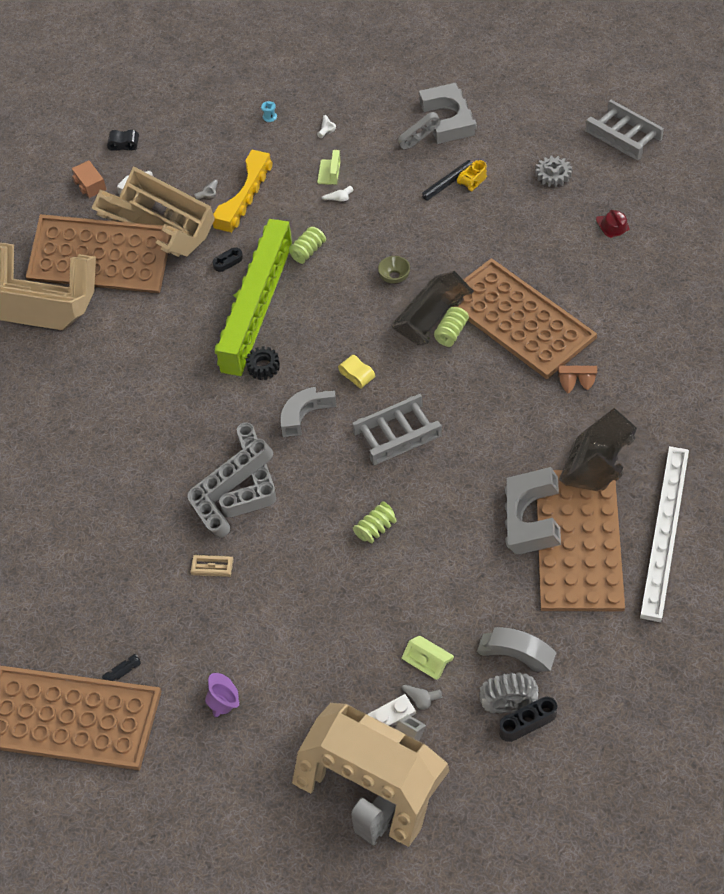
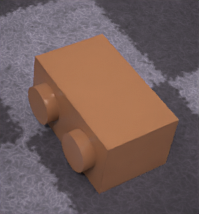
[72,161,107,198]

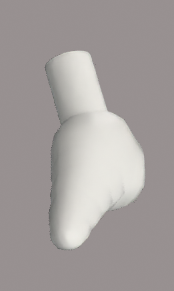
[317,115,336,138]
[322,186,353,201]

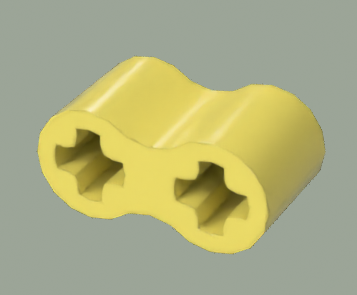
[338,355,375,389]

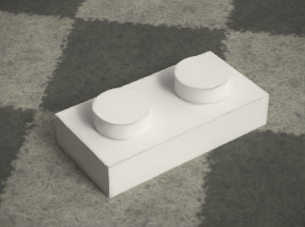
[368,694,416,727]

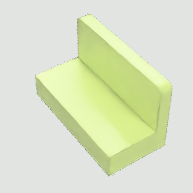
[318,150,341,184]
[401,636,454,680]

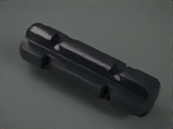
[102,654,141,681]

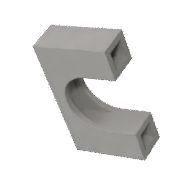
[419,83,477,144]
[505,467,561,554]

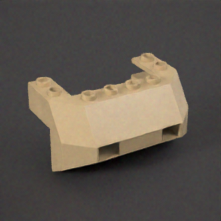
[92,166,215,257]
[0,242,96,330]
[292,703,449,847]

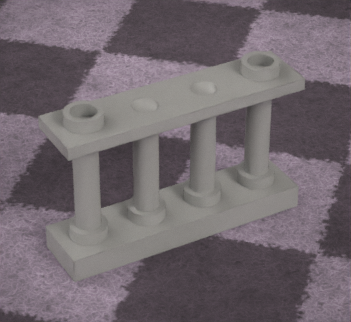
[585,100,664,161]
[353,394,442,465]

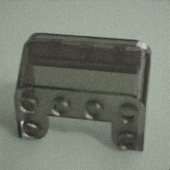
[559,408,637,491]

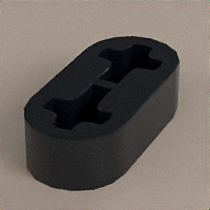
[212,248,243,272]

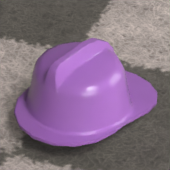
[205,673,239,717]

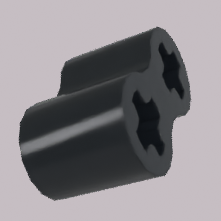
[107,130,139,151]

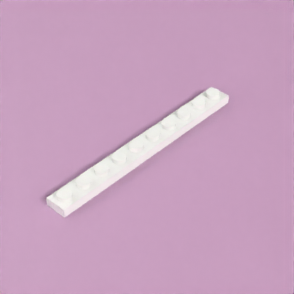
[640,446,689,622]

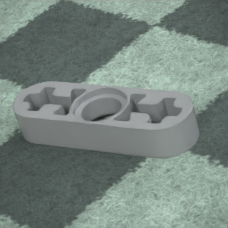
[398,112,441,149]

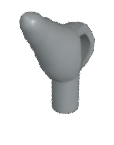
[194,180,218,200]
[402,685,442,710]

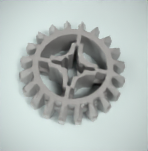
[480,672,539,714]

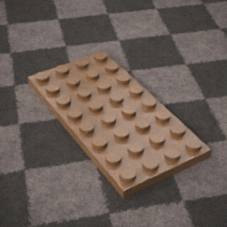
[26,214,171,293]
[442,258,597,379]
[536,470,625,611]
[0,666,162,771]

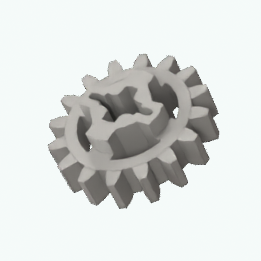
[535,156,572,187]

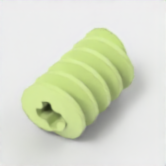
[289,227,326,264]
[434,307,469,347]
[353,501,397,543]

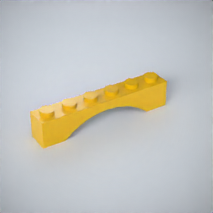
[213,150,273,233]

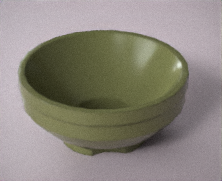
[378,256,410,283]

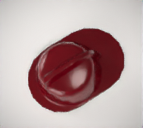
[596,210,630,238]

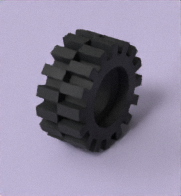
[246,346,280,380]

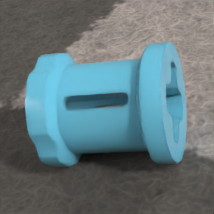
[261,101,277,122]

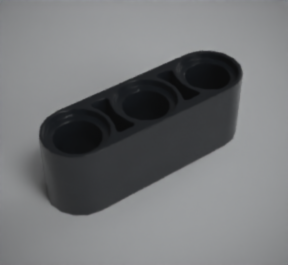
[499,696,557,742]

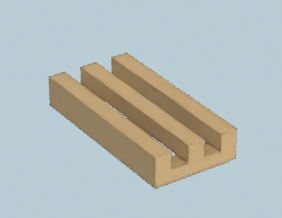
[191,555,234,577]

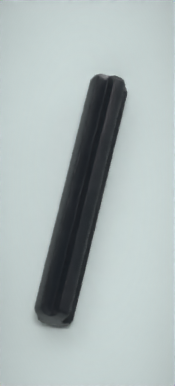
[422,160,473,201]

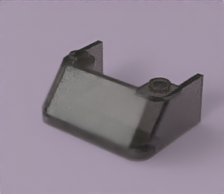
[391,271,474,346]

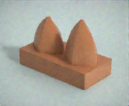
[558,366,597,393]

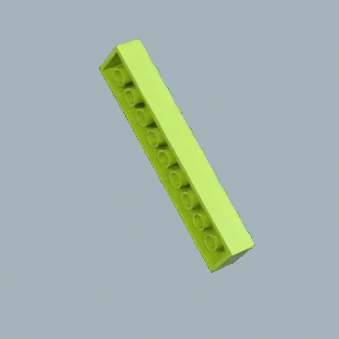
[215,219,292,376]

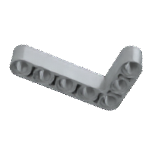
[219,423,276,517]
[188,439,273,537]
[351,795,396,846]

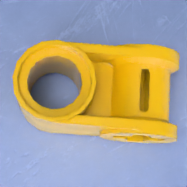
[457,160,487,192]

